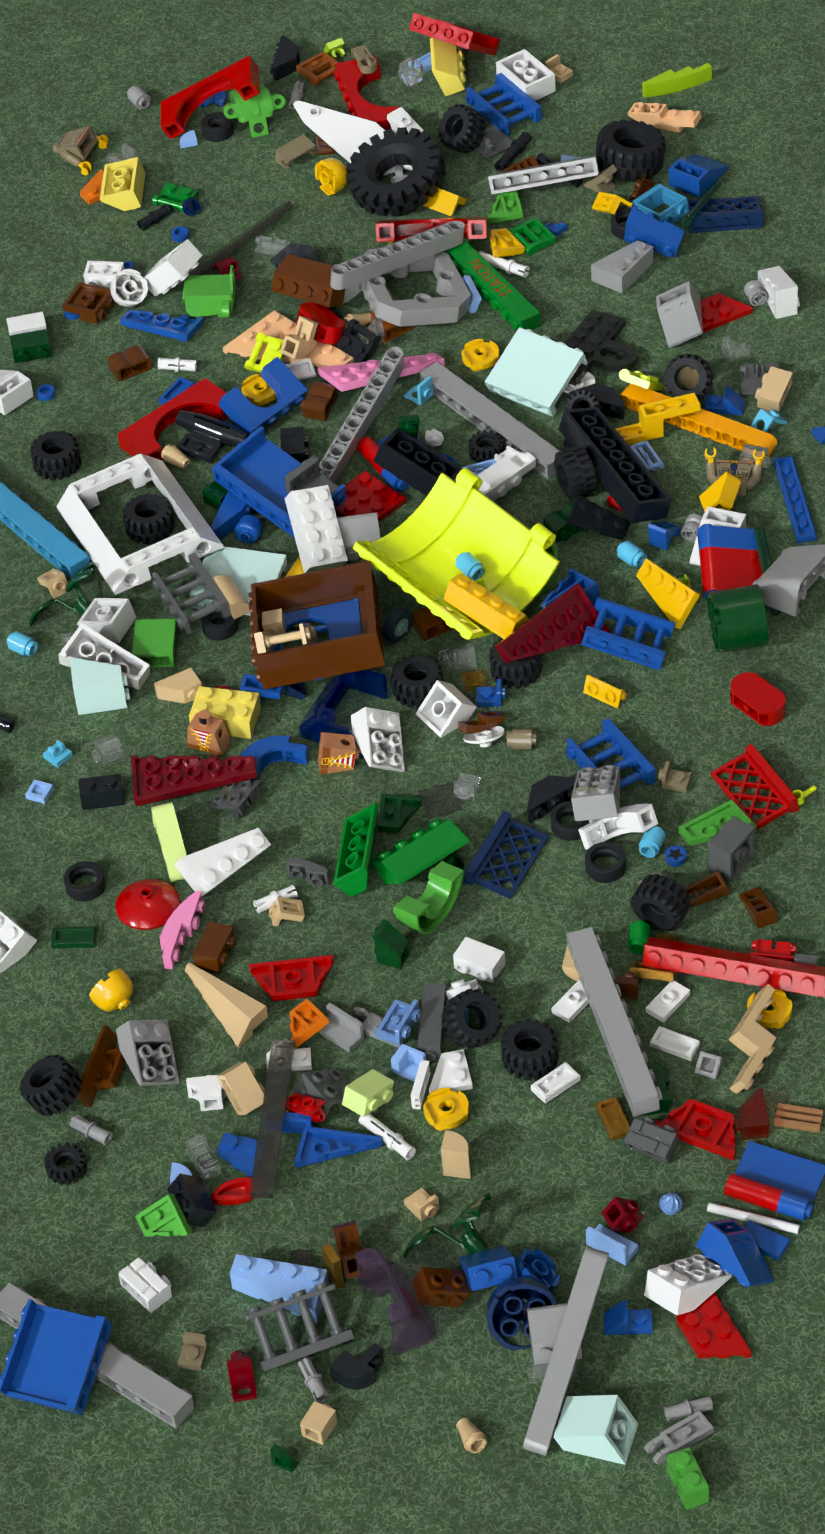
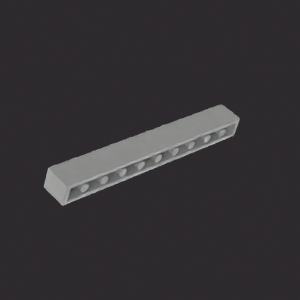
[420,362,561,479]
[566,927,662,1117]
[0,1283,194,1429]

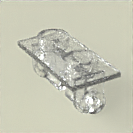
[254,235,292,256]

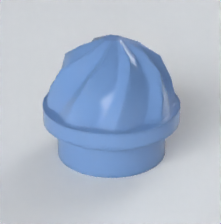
[659,1192,683,1215]

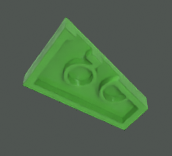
[678,799,756,846]

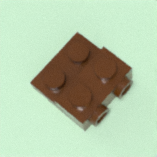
[62,282,115,324]

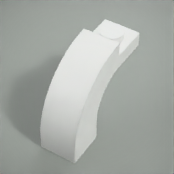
[578,804,658,849]

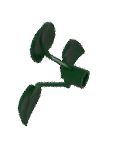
[29,562,95,627]
[403,1193,491,1259]

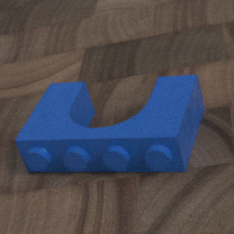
[218,357,308,435]

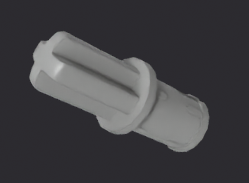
[288,81,305,109]
[70,1115,113,1146]
[298,1357,330,1403]
[663,1397,713,1422]

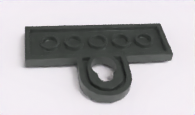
[564,310,637,386]

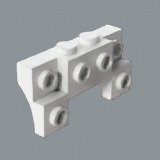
[478,445,536,501]

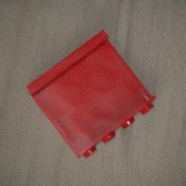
[409,13,500,56]

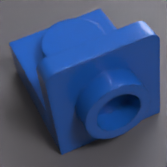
[476,679,506,707]

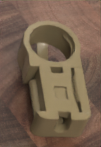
[351,45,377,74]

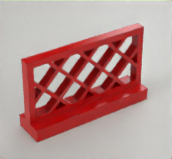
[710,744,799,830]

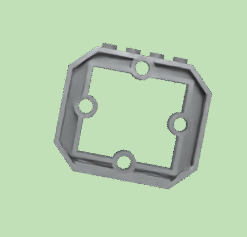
[359,248,471,327]

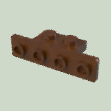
[77,1025,126,1107]

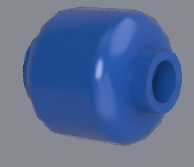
[234,515,263,544]

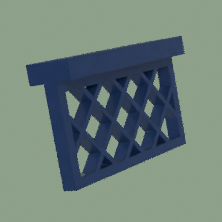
[687,196,763,233]
[464,811,549,899]

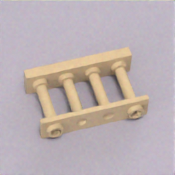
[254,623,317,654]

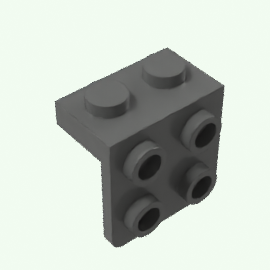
[284,455,338,494]
[293,1069,349,1122]

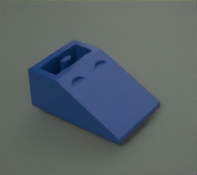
[669,154,729,198]
[696,1219,774,1287]

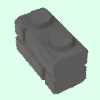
[624,1117,680,1164]

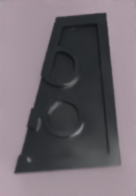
[565,495,630,539]

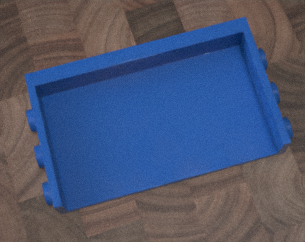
[212,426,347,538]

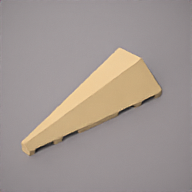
[185,963,268,1048]

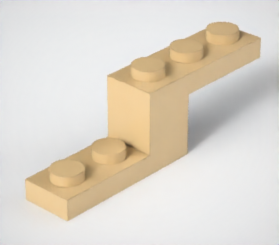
[728,984,776,1093]

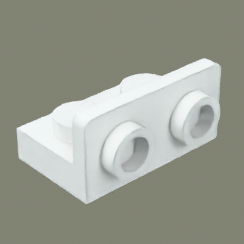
[84,261,124,289]

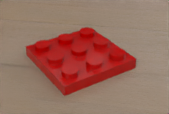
[335,471,406,522]

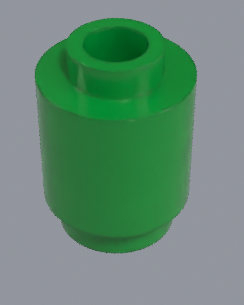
[627,920,651,954]

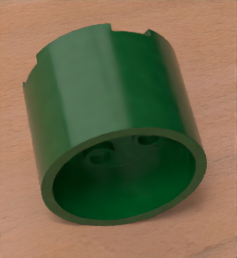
[707,584,768,653]

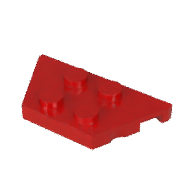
[700,293,753,333]
[249,955,334,1001]
[655,1099,735,1161]
[676,1293,751,1358]

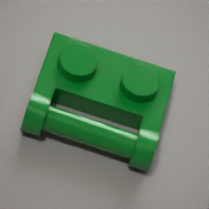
[152,182,199,213]
[510,218,556,256]

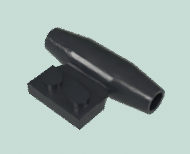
[175,410,250,464]

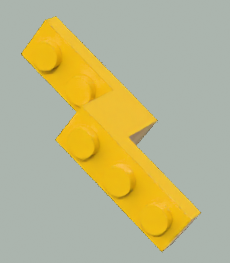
[615,393,701,445]

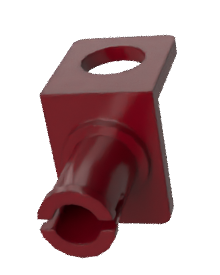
[211,256,242,282]
[227,1350,257,1402]

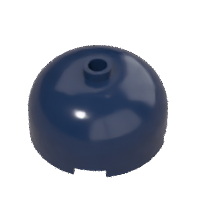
[486,1277,557,1350]

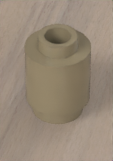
[507,729,537,750]

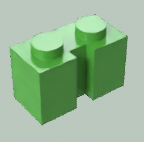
[666,1447,709,1510]

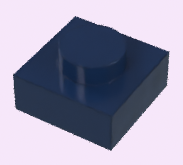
[284,682,306,700]

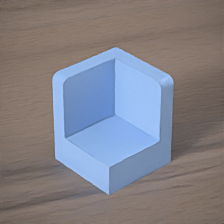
[391,1044,426,1082]

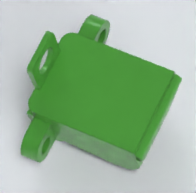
[223,84,285,138]
[182,265,236,318]

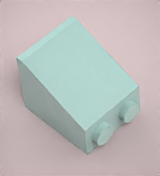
[70,658,130,715]
[553,1395,638,1465]

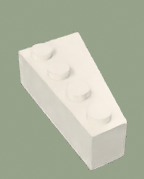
[59,623,150,689]
[174,828,271,897]

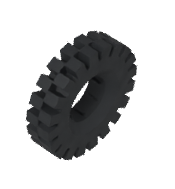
[345,127,446,217]

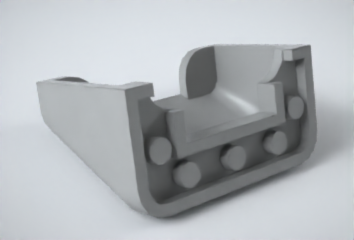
[752,544,825,617]

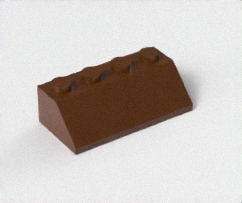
[271,254,345,307]

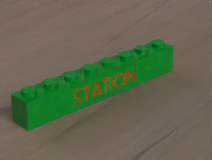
[442,240,541,330]

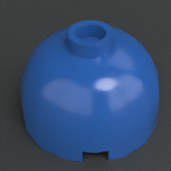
[515,1248,560,1290]

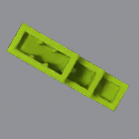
[642,63,712,98]

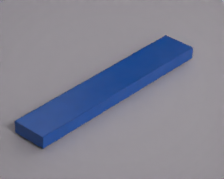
[773,456,817,543]

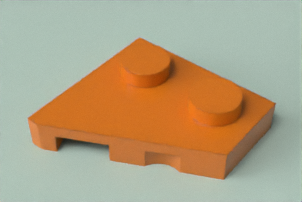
[80,169,104,205]
[289,999,330,1048]

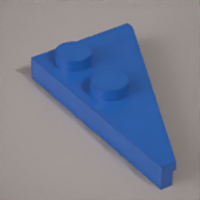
[294,1126,383,1167]

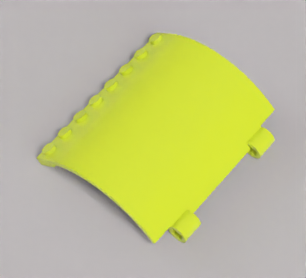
[353,468,560,640]

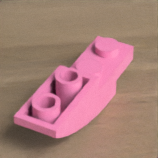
[159,891,206,969]

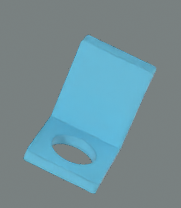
[404,376,433,406]
[750,409,788,433]

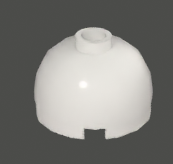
[110,269,148,307]

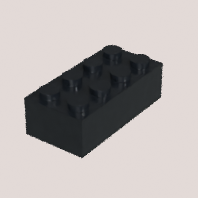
[373,427,462,496]

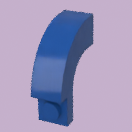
[240,736,309,780]

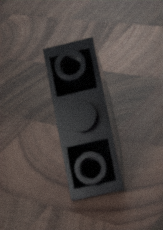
[270,36,300,81]
[270,243,324,268]
[569,384,625,420]
[527,775,576,823]

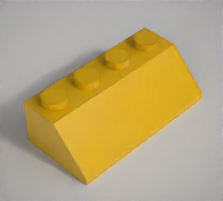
[443,573,529,639]

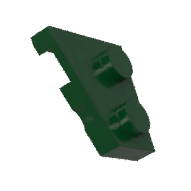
[377,794,422,833]

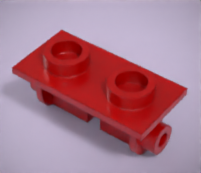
[750,939,797,962]
[280,1093,326,1122]

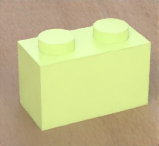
[342,1069,394,1117]

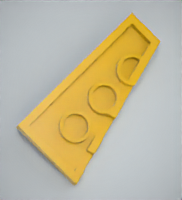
[636,559,700,629]

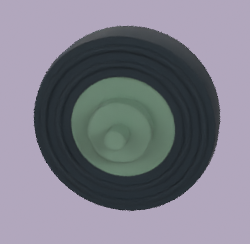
[382,607,414,643]

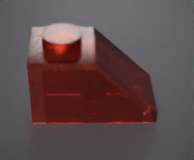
[734,1088,769,1140]

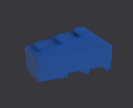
[624,204,685,257]
[539,568,600,611]

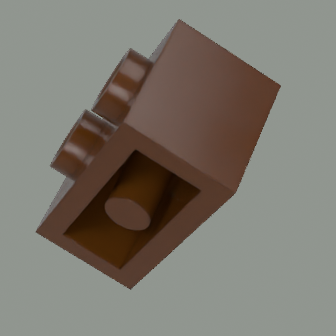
[193,921,237,973]
[412,1267,470,1308]

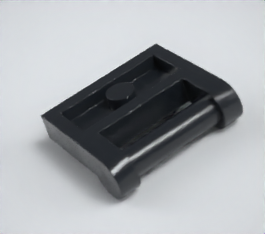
[335,319,381,363]

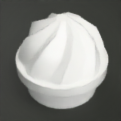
[425,429,444,448]

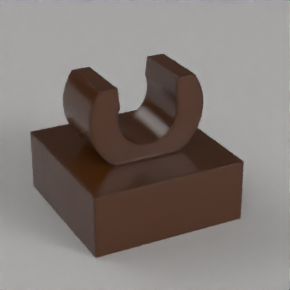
[615,972,639,1000]

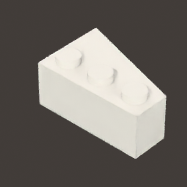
[758,266,800,319]

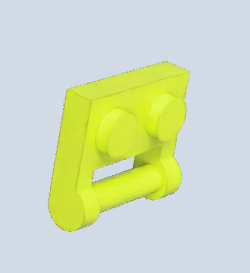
[244,333,285,373]
[619,369,664,391]

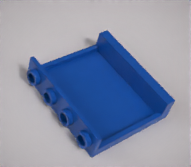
[0,1299,113,1416]

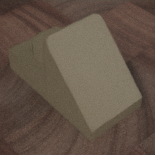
[583,164,617,193]

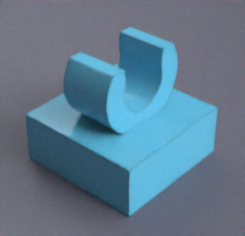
[43,740,73,768]

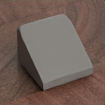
[694,1051,724,1079]

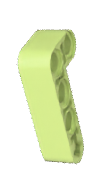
[151,802,187,882]

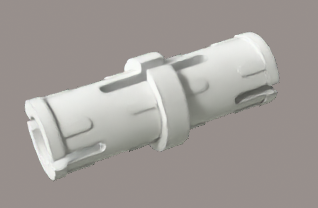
[158,357,197,372]
[253,885,298,914]

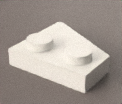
[429,1049,473,1094]

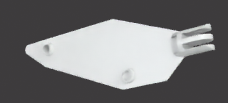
[293,101,412,176]

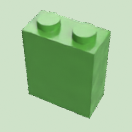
[132,619,178,667]

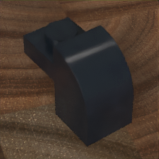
[329,1343,384,1390]

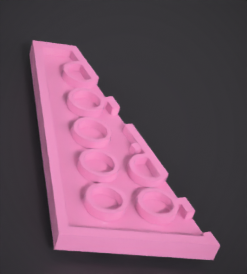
[318,353,445,392]

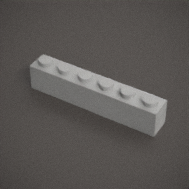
[488,155,599,195]

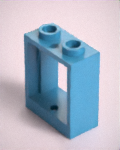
[632,184,690,224]

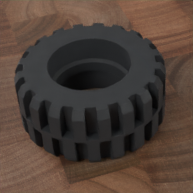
[595,119,666,181]

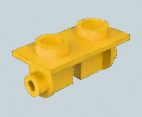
[583,675,627,709]

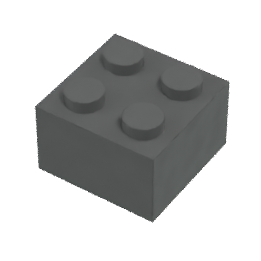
[708,816,755,882]

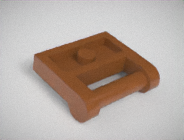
[296,51,339,86]

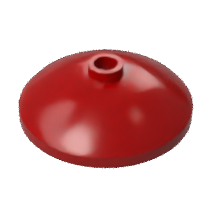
[115,879,180,930]

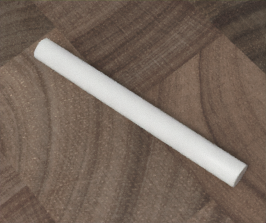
[707,1202,800,1234]

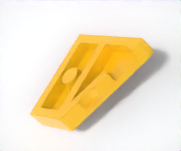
[490,228,525,258]

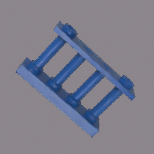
[466,73,542,136]
[581,597,675,670]
[566,718,656,789]

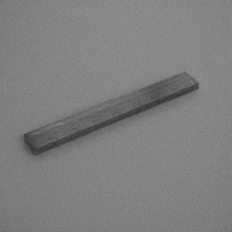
[182,201,293,284]
[250,1040,295,1198]

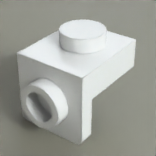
[445,979,483,1000]

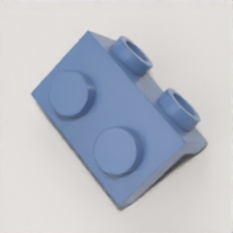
[375,999,421,1046]

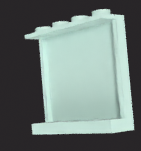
[485,327,587,417]
[189,546,288,616]

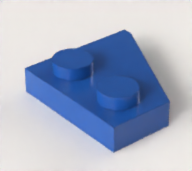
[217,1133,268,1178]

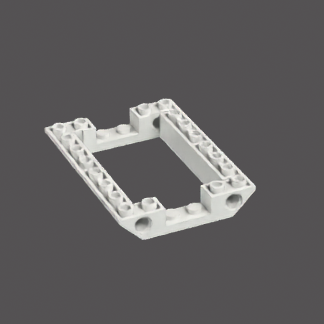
[57,453,224,595]

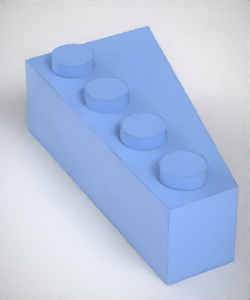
[230,1254,329,1323]

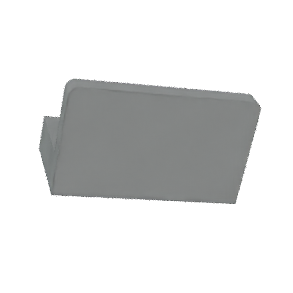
[318,1003,364,1053]

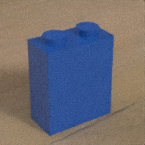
[459,1246,518,1291]

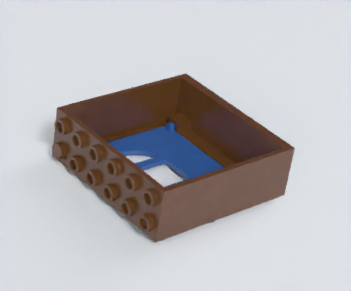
[248,561,385,689]

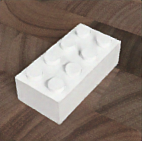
[285,485,348,573]

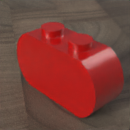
[296,302,345,345]
[730,672,786,726]

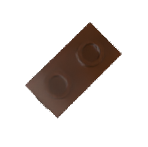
[629,174,654,203]

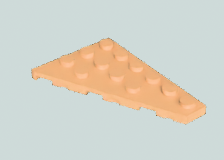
[222,310,354,367]

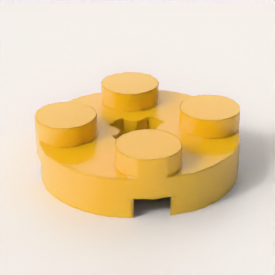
[461,339,499,371]
[241,374,277,407]
[747,989,792,1029]
[423,1088,469,1131]

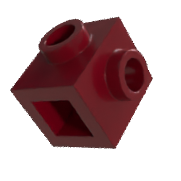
[601,1197,644,1233]

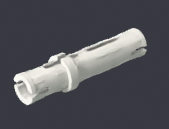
[479,251,530,278]
[359,1113,416,1160]

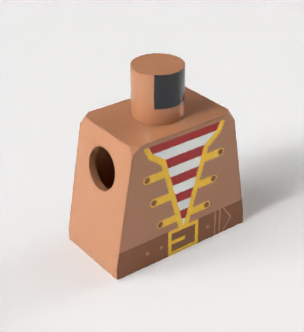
[187,710,231,757]
[318,732,365,775]

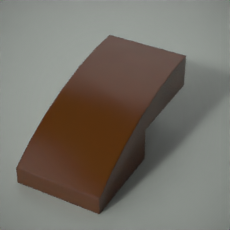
[458,711,505,734]

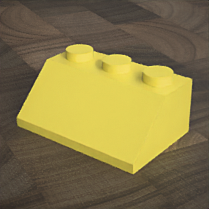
[430,38,466,96]
[100,157,146,211]

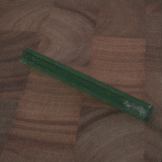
[754,526,781,616]

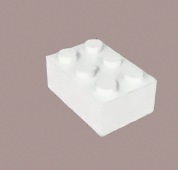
[496,49,556,101]
[143,239,203,296]

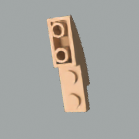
[628,102,702,133]

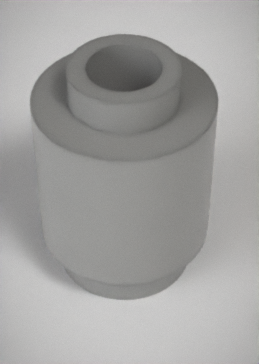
[127,86,151,110]

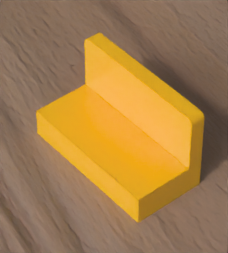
[423,188,466,216]
[592,192,633,215]

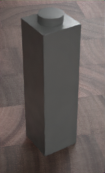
[417,983,447,1062]

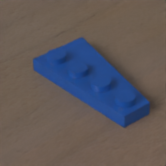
[120,310,204,342]

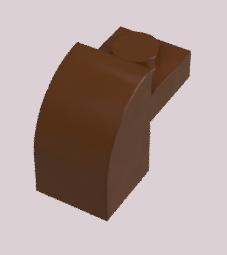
[332,1221,369,1279]

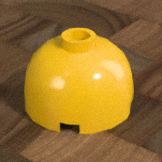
[315,158,348,195]
[89,968,133,1012]

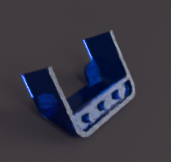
[299,669,388,743]

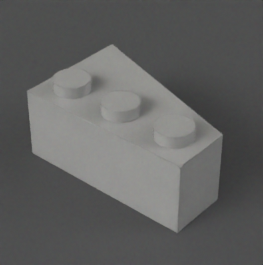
[591,240,654,294]

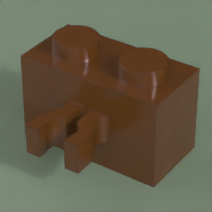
[412,606,455,641]

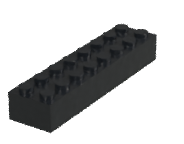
[559,407,672,523]

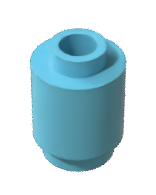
[617,541,647,568]
[455,552,485,581]
[7,631,38,657]
[639,826,666,858]

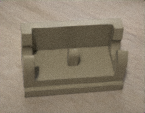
[275,134,316,170]

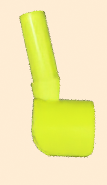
[792,785,817,805]

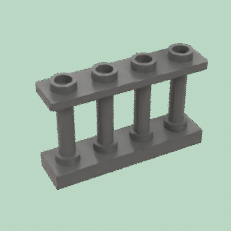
[152,553,232,634]
[243,1281,354,1371]

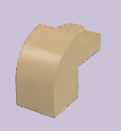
[280,316,318,359]

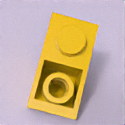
[699,471,741,512]

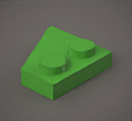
[488,190,523,224]
[135,1193,192,1237]

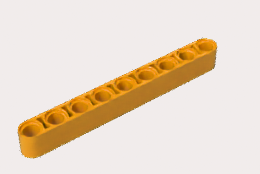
[619,384,778,459]

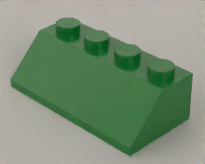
[333,802,379,897]
[372,818,470,884]

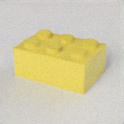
[189,686,261,739]

